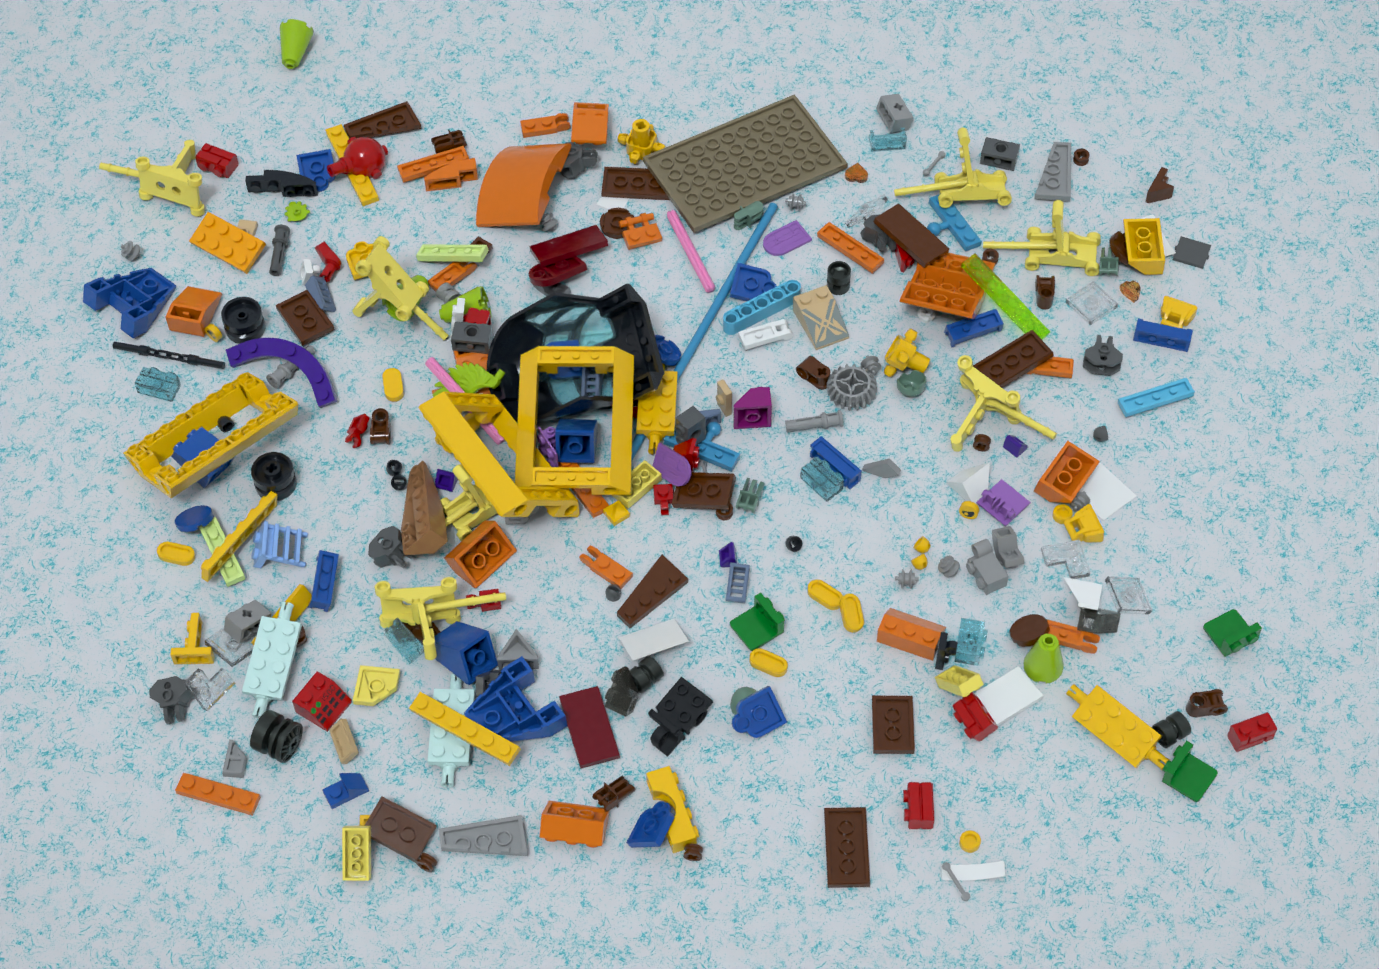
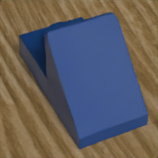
[322,773,369,809]

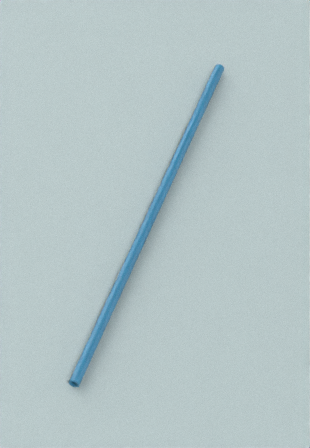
[631,203,778,462]

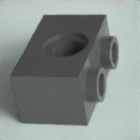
[980,137,1020,171]
[451,322,493,354]
[675,406,706,445]

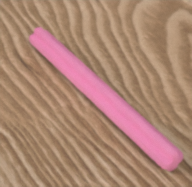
[667,210,715,293]
[425,357,505,445]

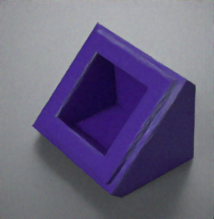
[1003,435,1028,458]
[435,469,458,492]
[719,542,737,568]

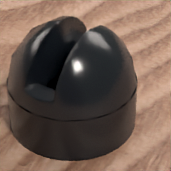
[217,416,234,432]
[386,460,402,476]
[391,474,407,490]
[785,535,802,552]

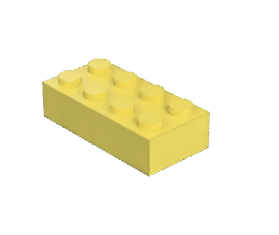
[612,460,662,509]
[934,665,984,697]
[342,826,371,881]

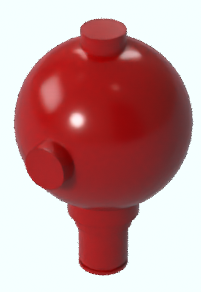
[327,137,388,179]

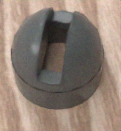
[1093,426,1108,442]
[605,584,621,602]

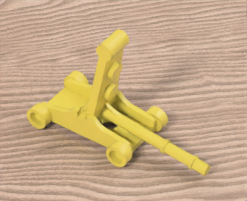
[894,127,1012,208]
[99,140,205,217]
[983,200,1101,276]
[352,236,449,340]
[950,355,1057,452]
[440,464,497,541]
[374,577,506,660]

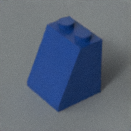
[555,419,598,463]
[172,427,235,489]
[434,621,498,685]

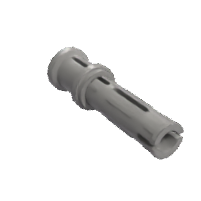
[266,344,315,389]
[785,410,843,432]

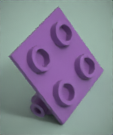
[537,426,559,467]
[976,479,1031,526]

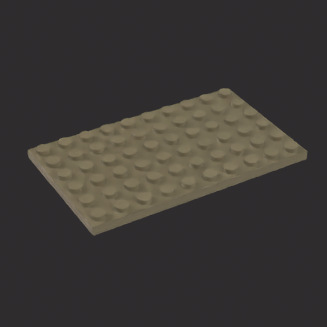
[643,94,848,233]

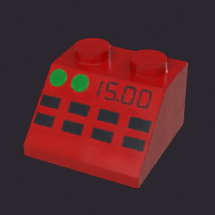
[292,671,352,732]

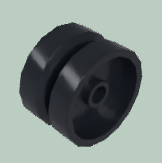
[221,297,265,344]
[251,452,297,501]

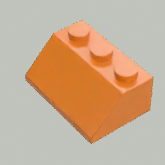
[1034,441,1100,503]
[444,520,517,588]
[877,608,946,661]
[539,800,610,848]

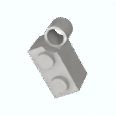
[966,539,1008,595]

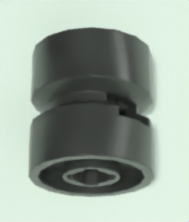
[827,261,851,295]
[626,656,664,693]
[1152,711,1191,748]

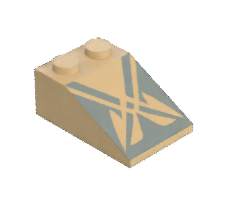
[793,285,849,350]

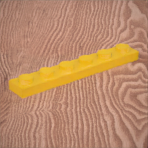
[325,124,379,206]
[201,491,277,582]
[409,692,521,766]

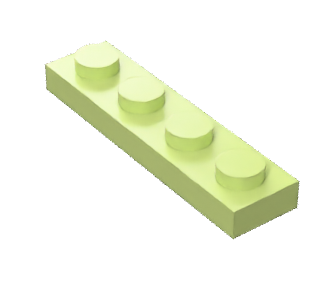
[416,244,489,262]
[198,517,245,587]

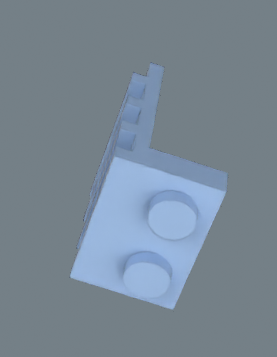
[251,521,308,569]

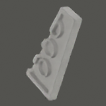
[1034,142,1071,201]
[439,815,528,856]

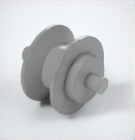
[785,193,806,211]
[539,213,558,232]
[121,241,140,261]
[861,355,881,375]
[1069,491,1090,511]
[938,555,960,577]
[895,569,919,589]

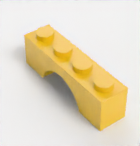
[646,766,699,853]

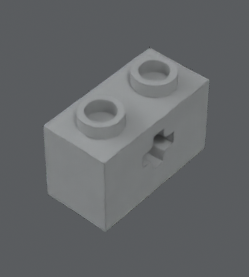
[876,94,913,133]
[224,600,272,644]

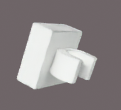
[300,259,320,285]

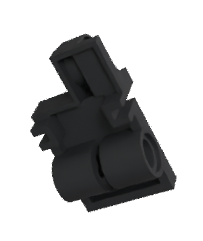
[648,677,713,757]

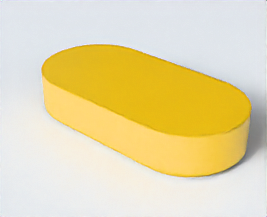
[382,368,404,402]
[157,541,195,566]
[807,579,843,610]
[839,593,864,633]
[749,648,788,677]

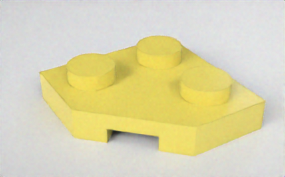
[352,665,400,706]

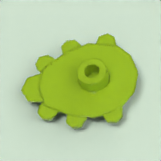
[284,201,310,222]

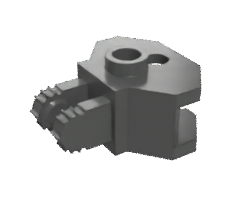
[560,142,598,179]
[860,214,896,252]
[1083,335,1123,376]
[368,526,414,568]
[149,676,196,725]

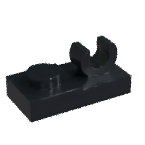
[935,632,958,670]

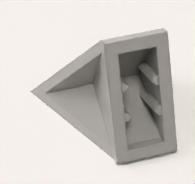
[497,629,539,670]

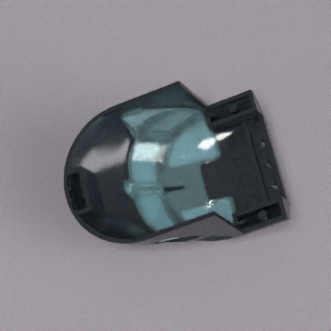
[487,284,664,423]

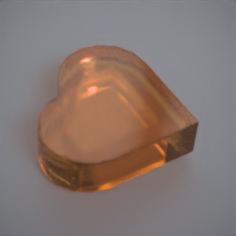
[845,163,868,183]
[1120,280,1141,303]

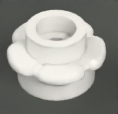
[917,307,936,323]

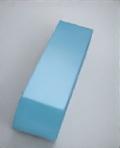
[723,280,801,335]

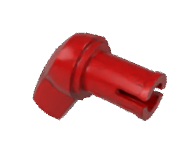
[314,241,341,282]

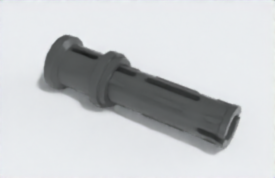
[269,224,290,276]

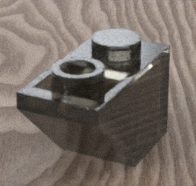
[1077,607,1121,634]
[604,666,639,717]

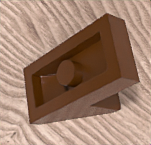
[1145,167,1174,203]

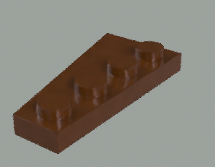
[344,101,422,139]
[617,554,688,628]

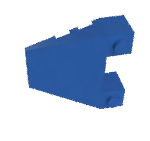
[83,268,176,338]
[464,656,568,742]

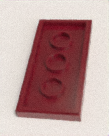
[529,225,608,267]
[559,686,620,769]

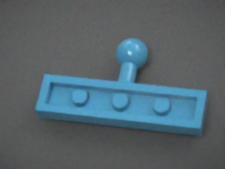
[927,194,982,251]
[664,421,740,472]

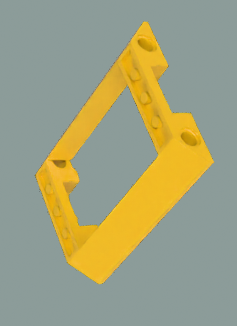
[515,346,634,495]
[123,372,299,498]
[418,391,580,517]

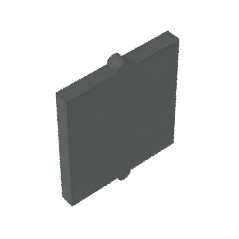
[1173,236,1211,269]

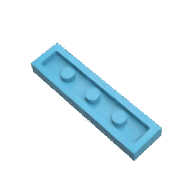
[1118,377,1195,417]

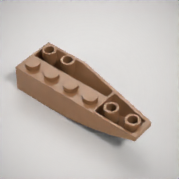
[401,460,448,555]

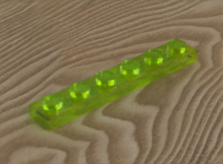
[961,253,1050,340]

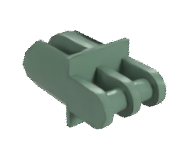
[734,201,763,230]
[1099,247,1119,276]
[736,478,765,513]

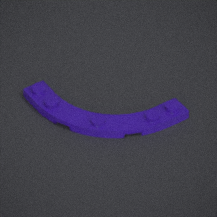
[226,338,337,408]

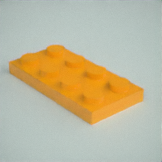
[189,212,266,274]

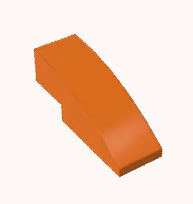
[424,158,478,192]

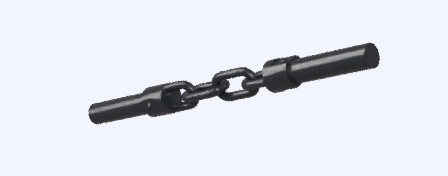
[113,341,225,369]

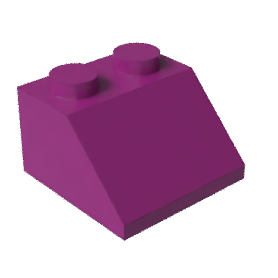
[733,387,772,429]

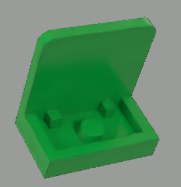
[730,592,785,651]
[1203,609,1262,657]
[1162,740,1218,802]

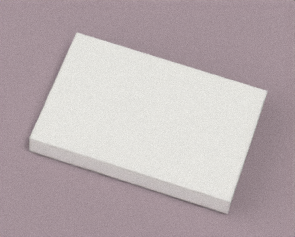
[974,666,1043,726]

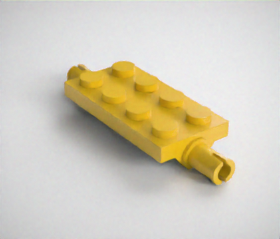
[636,363,678,455]
[1066,684,1170,770]

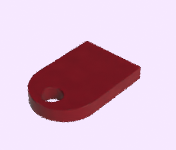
[528,256,587,287]

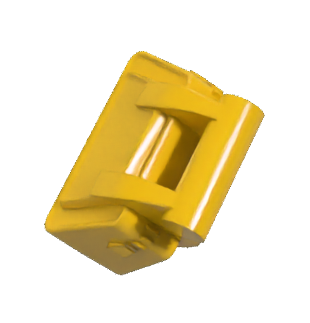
[1160,296,1197,328]
[1063,504,1104,542]

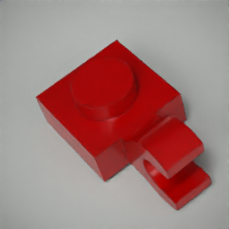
[345,413,370,448]
[653,484,673,515]
[466,589,501,612]

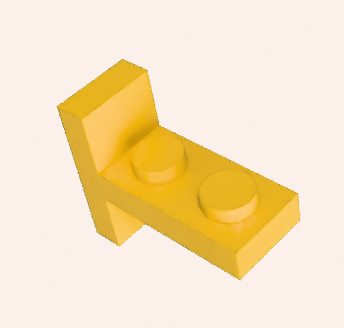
[170,613,215,665]

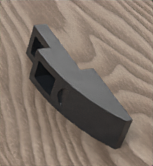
[245,170,318,197]

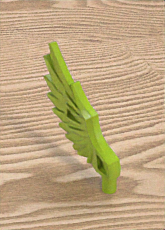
[432,363,506,397]

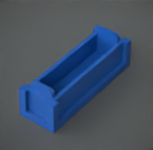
[944,309,1004,348]
[1133,318,1193,352]
[810,436,862,490]
[308,550,339,612]

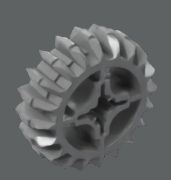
[826,364,877,411]

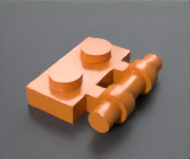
[618,213,662,250]

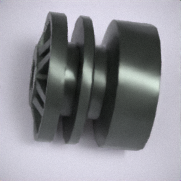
[250,710,303,763]

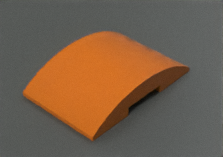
[476,143,572,227]
[900,252,995,319]

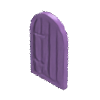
[763,220,812,256]
[652,443,691,486]

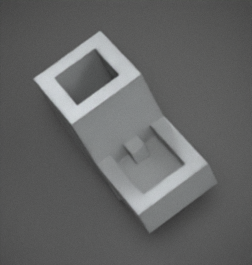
[992,526,1024,568]

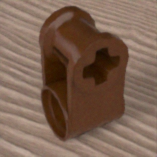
[1035,275,1055,310]
[796,356,831,390]
[370,408,391,445]
[1186,689,1228,718]

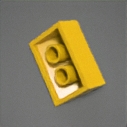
[1123,218,1165,275]

